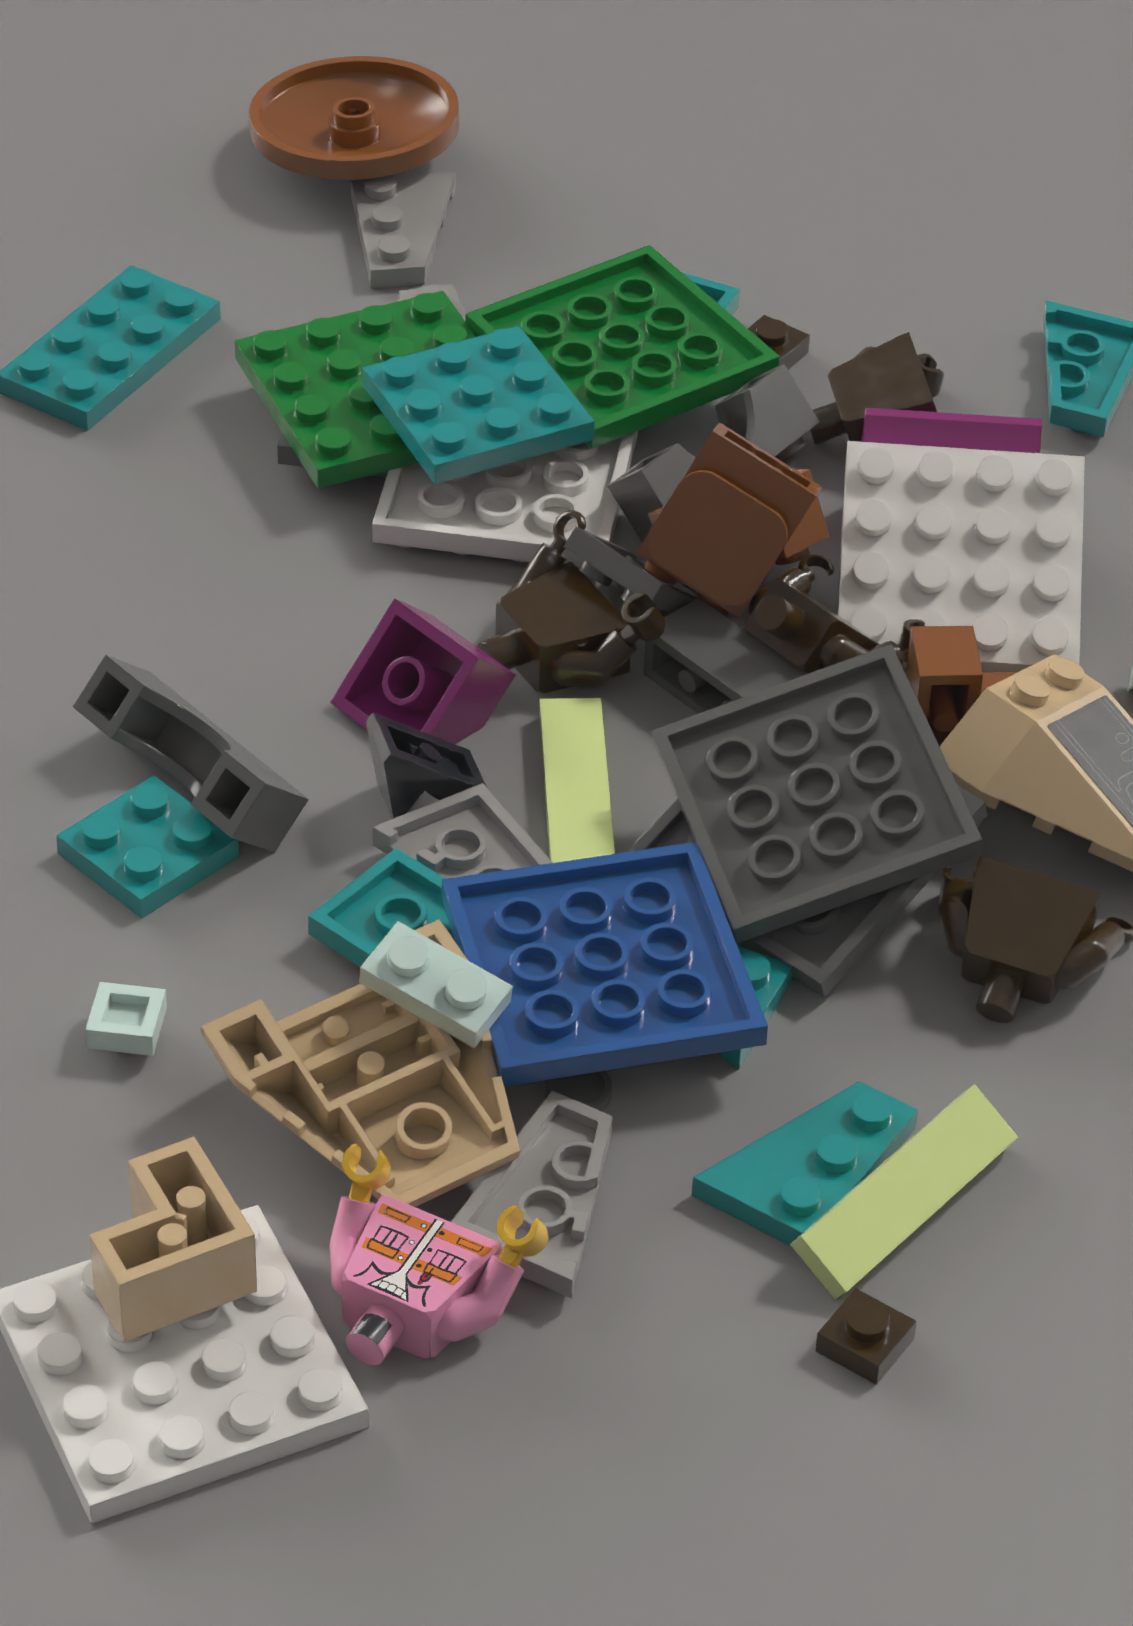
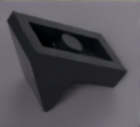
[366,713,487,819]

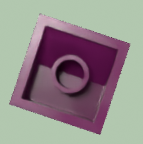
[330,598,516,744]

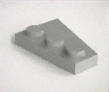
[351,171,456,288]
[373,783,553,879]
[451,1091,613,1299]

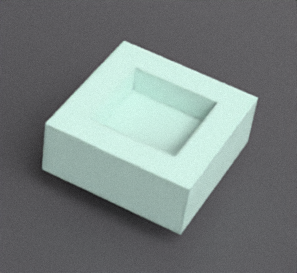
[85,982,167,1056]

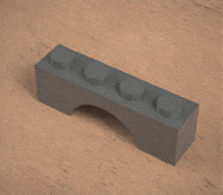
[607,364,819,543]
[73,654,309,853]

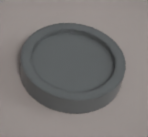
[544,1071,612,1111]

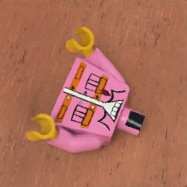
[329,1144,548,1365]

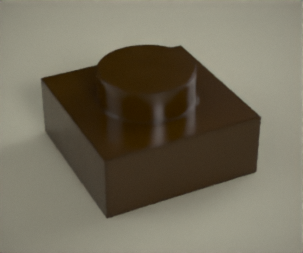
[748,315,810,370]
[815,1288,917,1385]

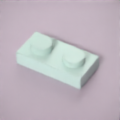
[359,921,513,1048]

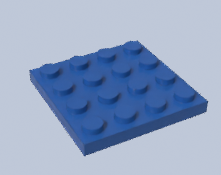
[442,842,768,1087]

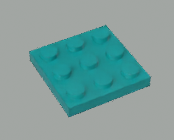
[362,326,595,484]

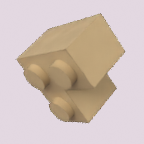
[89,1136,257,1343]

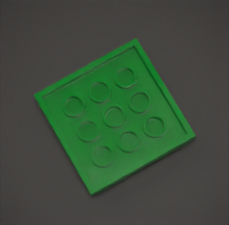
[465,245,780,449]
[234,291,476,488]

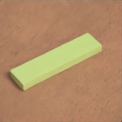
[539,698,615,863]
[790,1084,1018,1300]

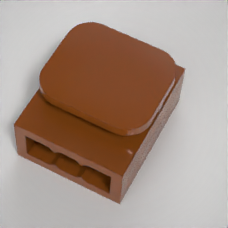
[636,422,822,618]

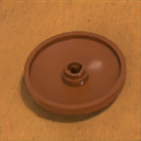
[249,56,460,180]

